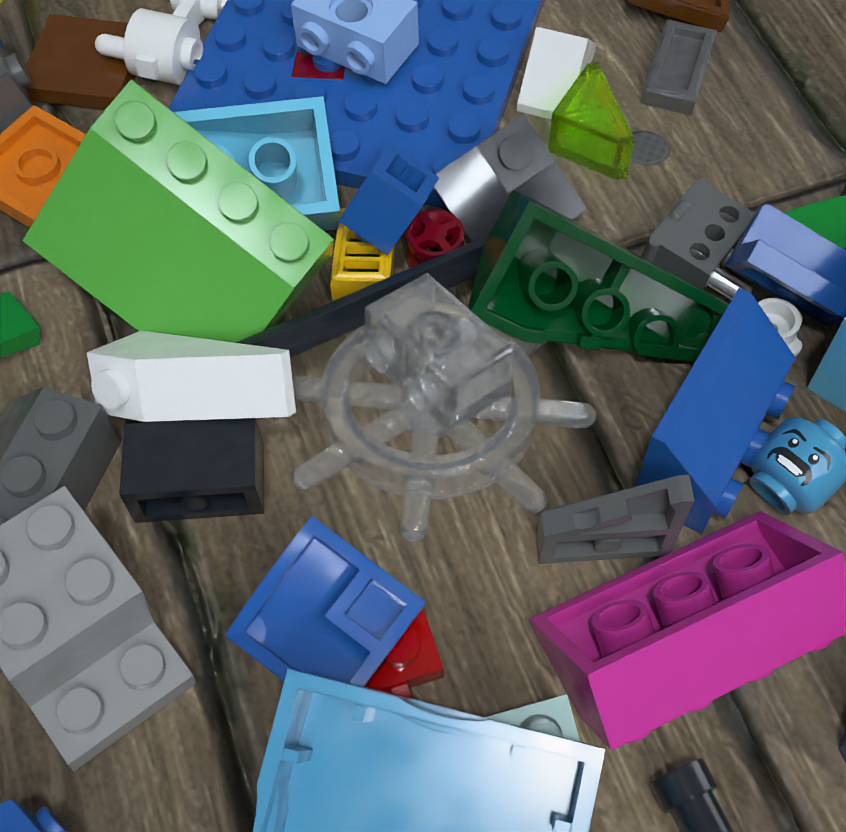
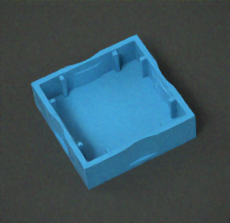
[253,669,605,832]

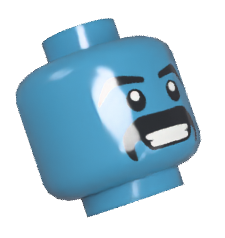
[749,417,846,515]

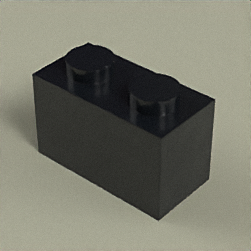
[119,418,264,523]

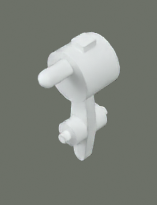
[95,0,227,86]

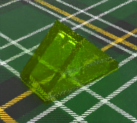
[548,61,635,180]

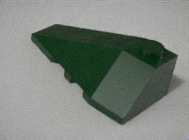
[467,189,729,362]

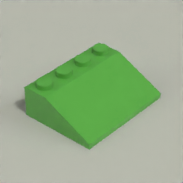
[22,79,334,343]

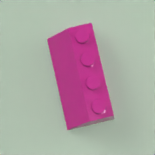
[529,511,846,751]

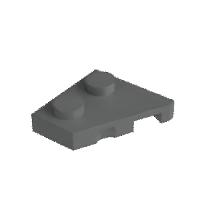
[536,475,694,564]

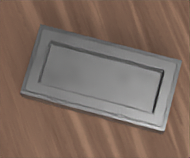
[640,20,717,116]

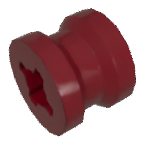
[406,209,464,268]

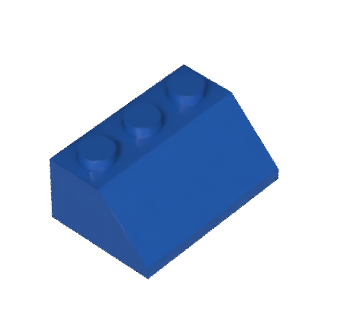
[635,288,796,535]

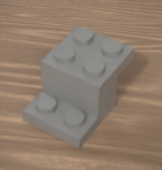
[0,486,196,772]

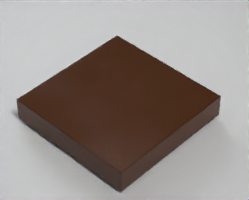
[25,14,136,110]

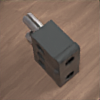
[641,178,755,300]

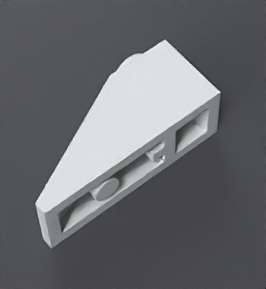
[87,330,296,422]

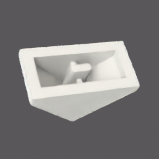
[517,27,596,123]

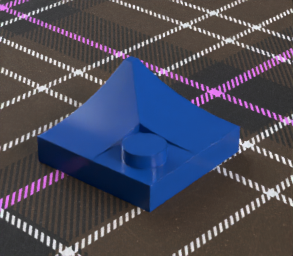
[225,516,426,687]

